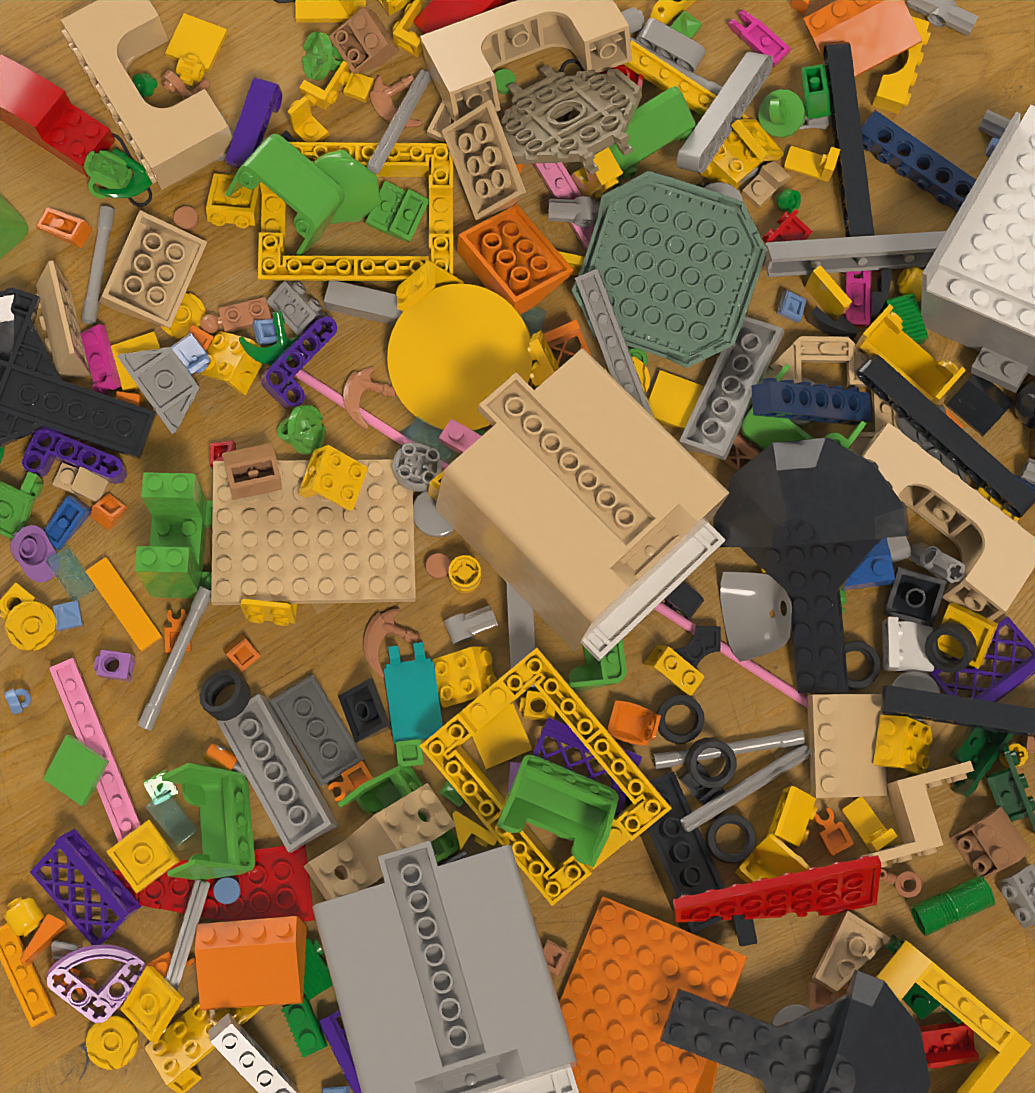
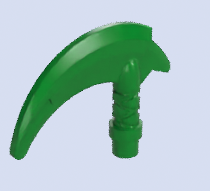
[100,148,152,198]
[239,311,299,365]

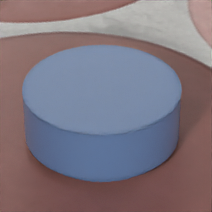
[214,877,241,904]

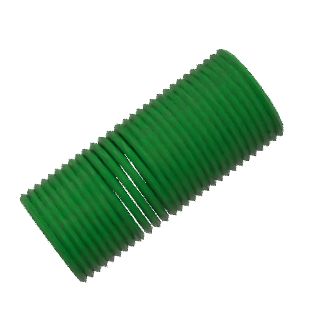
[911,875,995,936]

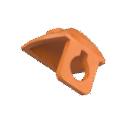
[607,700,661,746]

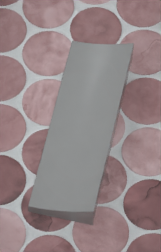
[679,316,784,460]
[217,694,339,853]

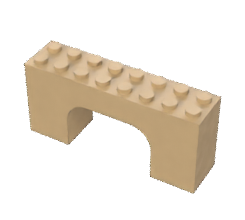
[61,0,232,190]
[420,0,632,122]
[859,422,1035,621]

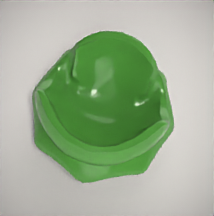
[313,150,381,224]

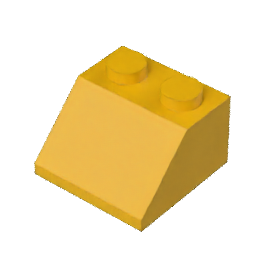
[767,786,817,848]

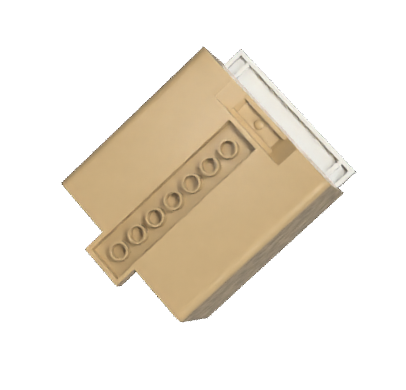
[435,349,729,661]

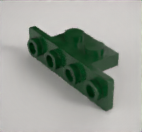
[949,727,1014,797]
[986,744,1035,830]
[886,934,963,1024]

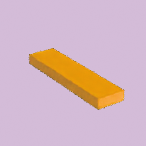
[85,557,163,652]
[0,923,57,1028]

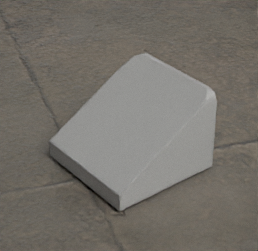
[51,940,83,961]

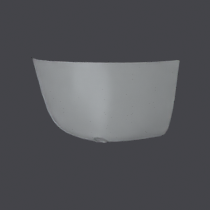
[720,572,792,662]

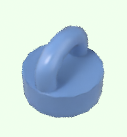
[4,689,31,715]

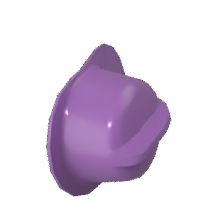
[10,525,58,582]

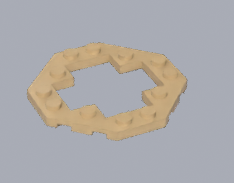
[752,336,899,454]

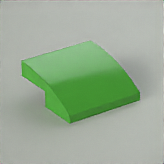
[364,180,429,242]

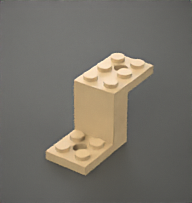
[856,761,974,868]
[304,783,455,901]

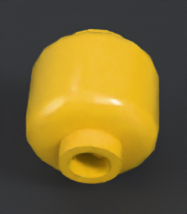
[897,266,924,302]
[4,897,44,938]

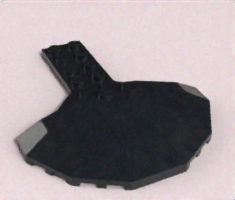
[0,287,157,459]
[713,438,909,693]
[660,969,931,1093]

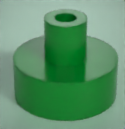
[132,73,158,98]
[776,188,801,214]

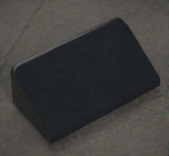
[733,915,757,947]

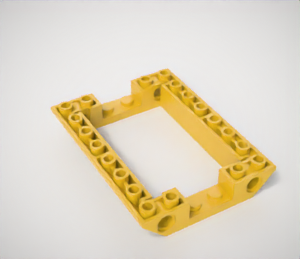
[258,142,453,281]
[420,647,672,906]
[876,941,1032,1093]

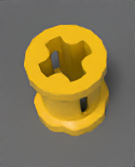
[998,744,1028,768]

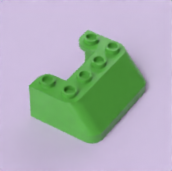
[496,755,619,867]

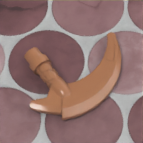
[370,75,422,128]
[343,367,396,430]
[364,608,420,678]

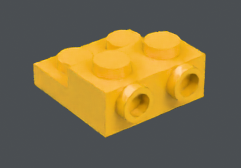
[206,173,261,228]
[527,331,560,387]

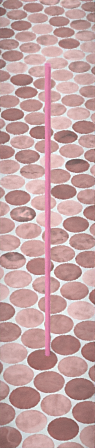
[295,369,808,709]

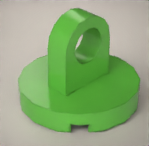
[302,32,344,81]
[758,89,806,138]
[84,150,132,198]
[277,405,326,454]

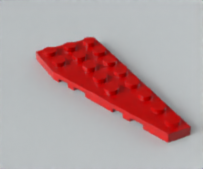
[112,844,315,922]
[673,855,882,922]

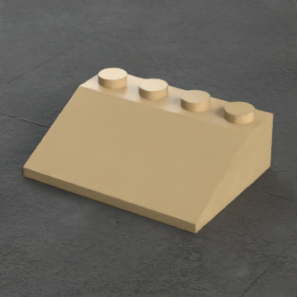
[442,100,526,220]
[99,210,207,329]
[35,261,91,381]
[807,694,887,798]

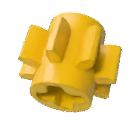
[176,54,205,86]

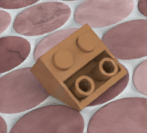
[329,7,400,74]
[222,443,282,500]
[951,807,1030,878]

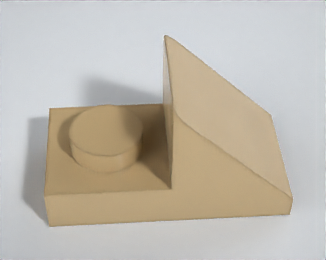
[741,161,791,209]
[52,463,109,503]

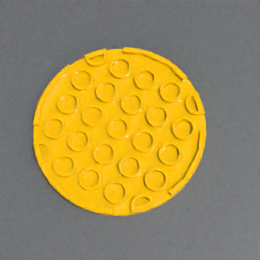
[387,284,533,430]

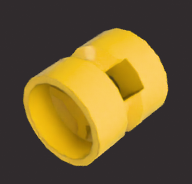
[449,555,481,593]

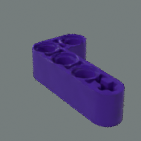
[226,77,283,168]
[260,316,337,409]
[22,428,127,484]

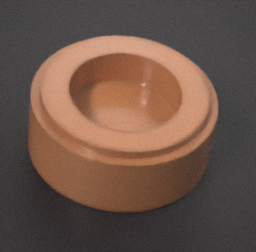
[174,206,199,232]
[426,553,450,579]

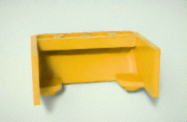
[855,305,966,404]

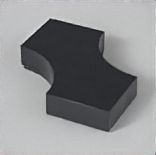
[674,626,721,669]

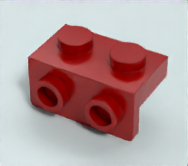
[762,209,813,244]
[920,1022,979,1069]

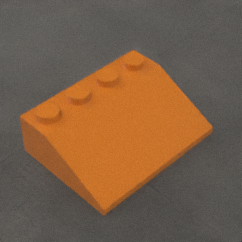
[803,0,922,77]
[457,204,574,315]
[195,916,307,1011]

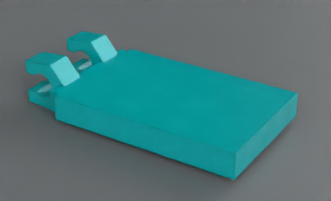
[384,642,443,744]

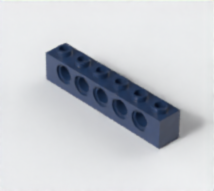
[861,110,976,214]
[751,378,872,426]

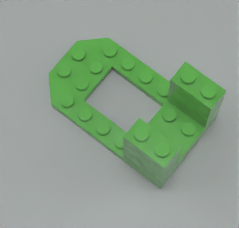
[135,472,213,598]

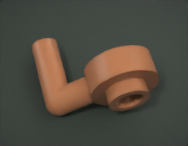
[161,70,210,99]
[880,869,922,898]

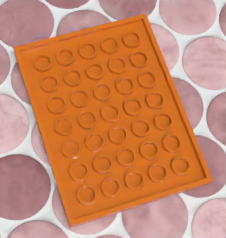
[559,896,748,1093]

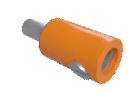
[204,743,247,777]

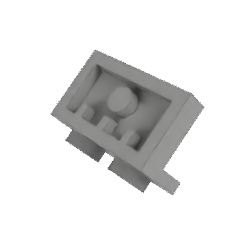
[266,280,326,336]
[997,864,1035,928]

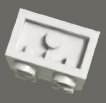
[882,617,934,672]

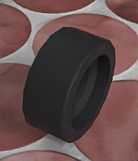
[924,622,977,673]
[845,641,881,690]
[199,670,251,721]
[657,695,705,744]
[686,737,737,788]
[706,814,756,863]

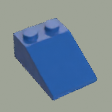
[841,538,895,591]

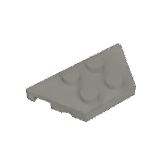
[117,347,200,434]

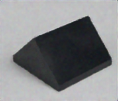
[946,374,1014,437]
[883,567,947,628]
[338,678,392,743]

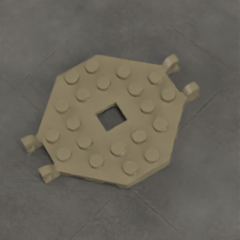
[501,64,642,175]

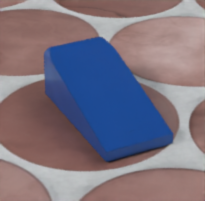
[44,496,92,550]

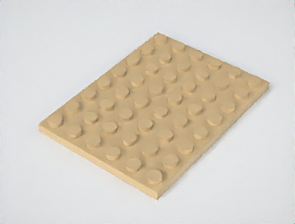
[211,460,416,605]

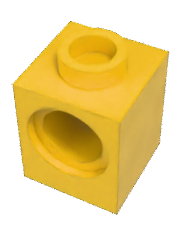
[0,583,40,620]
[519,690,555,722]

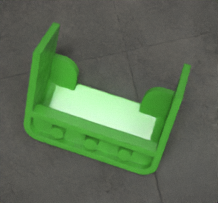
[596,86,696,189]
[225,134,345,256]
[740,363,866,450]
[568,640,627,692]
[161,763,255,880]
[338,765,459,864]

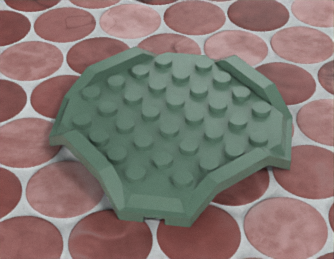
[572,171,767,368]

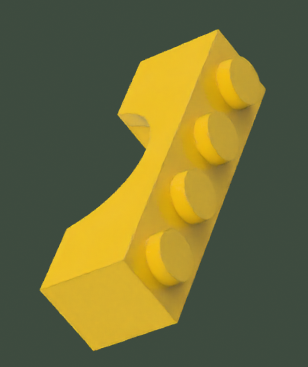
[872,16,931,114]
[571,147,623,200]

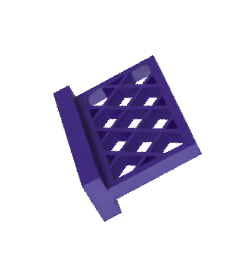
[929,616,1035,702]
[532,718,642,815]
[30,829,141,945]
[318,1010,362,1093]

